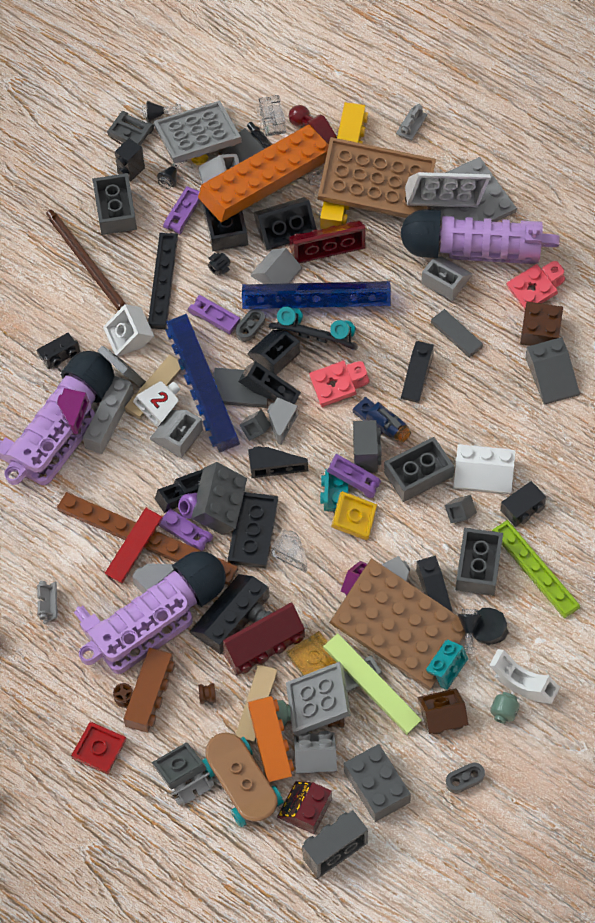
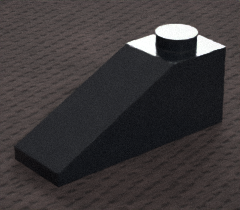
[401,341,434,403]
[238,361,301,404]
[248,446,308,478]
[416,555,453,612]

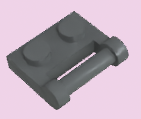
[107,111,154,146]

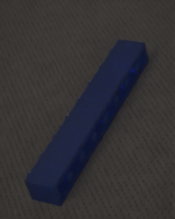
[242,281,391,309]
[165,314,240,453]

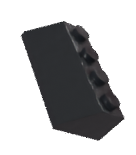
[190,574,270,655]

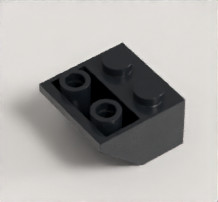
[247,330,300,375]

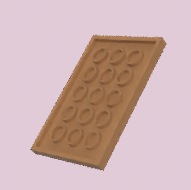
[317,137,436,218]
[329,558,465,690]

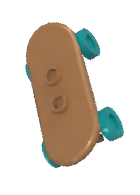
[202,733,284,828]

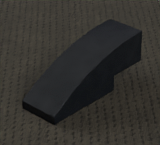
[154,469,203,513]

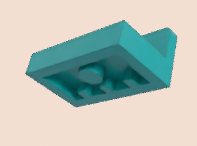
[320,469,348,511]
[426,640,468,690]

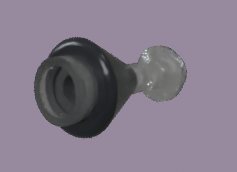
[142,101,182,122]
[157,160,187,189]
[458,609,482,654]

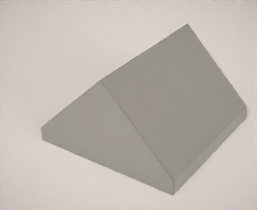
[251,248,302,294]

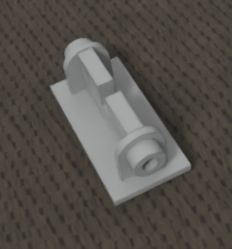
[396,104,428,141]
[37,581,58,624]
[171,772,214,805]

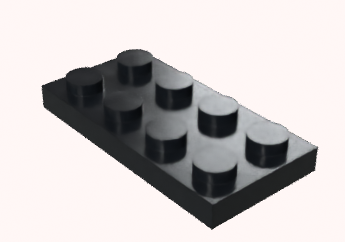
[228,492,279,569]

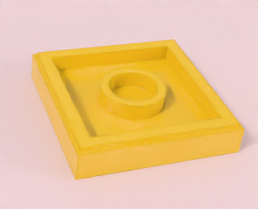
[331,491,377,541]

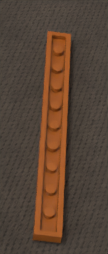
[57,492,238,586]

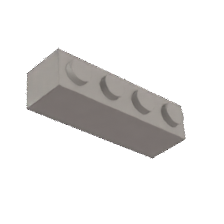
[83,376,134,454]

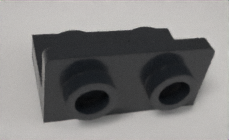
[36,332,80,369]

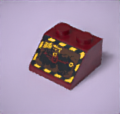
[277,781,332,834]

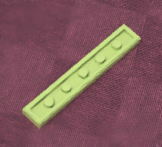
[323,633,422,735]

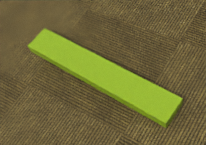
[492,520,580,619]

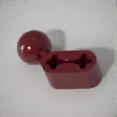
[288,105,337,144]

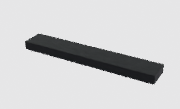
[148,233,178,329]

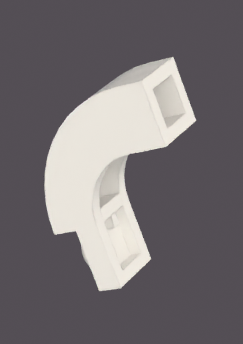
[489,649,560,704]

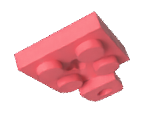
[506,261,565,310]
[309,360,369,407]

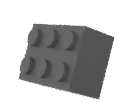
[92,173,137,235]
[384,437,454,502]
[191,462,247,535]
[455,528,503,596]
[344,744,411,822]
[302,810,368,879]

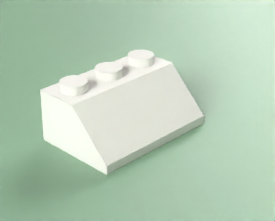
[453,444,515,494]

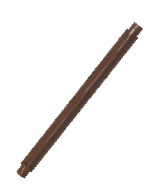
[46,209,126,311]

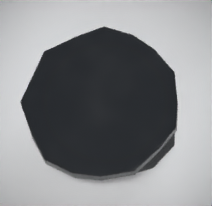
[470,608,509,646]

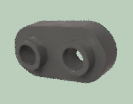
[236,309,265,341]
[446,762,485,793]

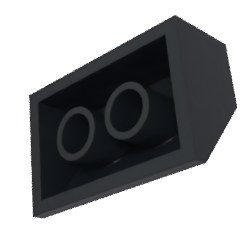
[253,197,317,250]

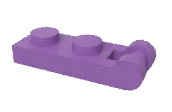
[163,186,200,234]
[187,295,240,335]
[327,454,381,498]
[159,509,213,551]

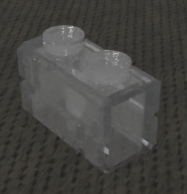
[256,95,286,136]

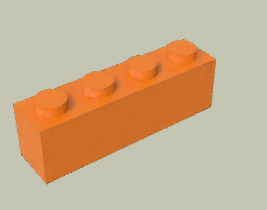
[247,696,294,782]

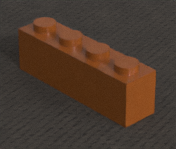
[123,647,175,733]

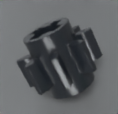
[208,253,230,275]

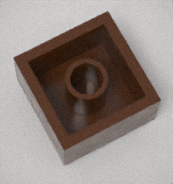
[520,301,563,346]

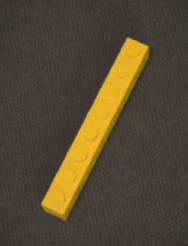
[320,102,368,229]

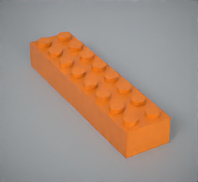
[198,124,329,222]

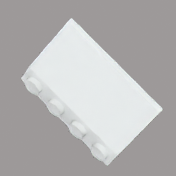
[405,172,491,207]

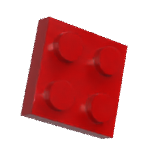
[71,721,127,775]

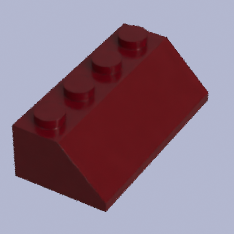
[289,221,366,264]
[223,602,305,675]

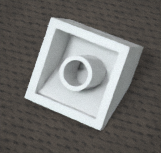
[103,304,154,357]

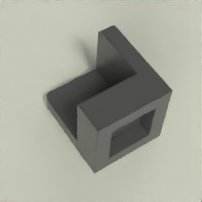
[239,409,271,441]
[444,495,477,523]

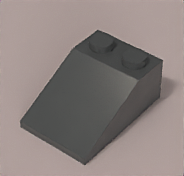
[525,337,580,405]

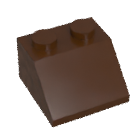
[417,688,469,734]

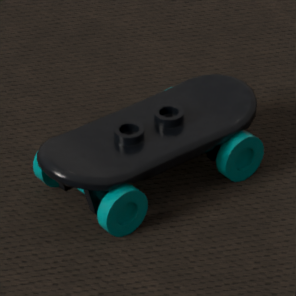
[269,307,358,350]

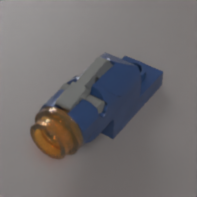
[353,397,411,443]

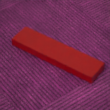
[105,507,163,584]

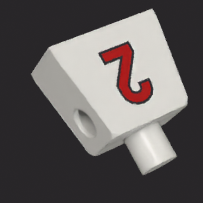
[133,381,180,428]

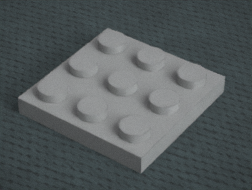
[286,662,351,736]

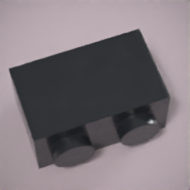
[115,138,145,182]
[500,481,546,527]

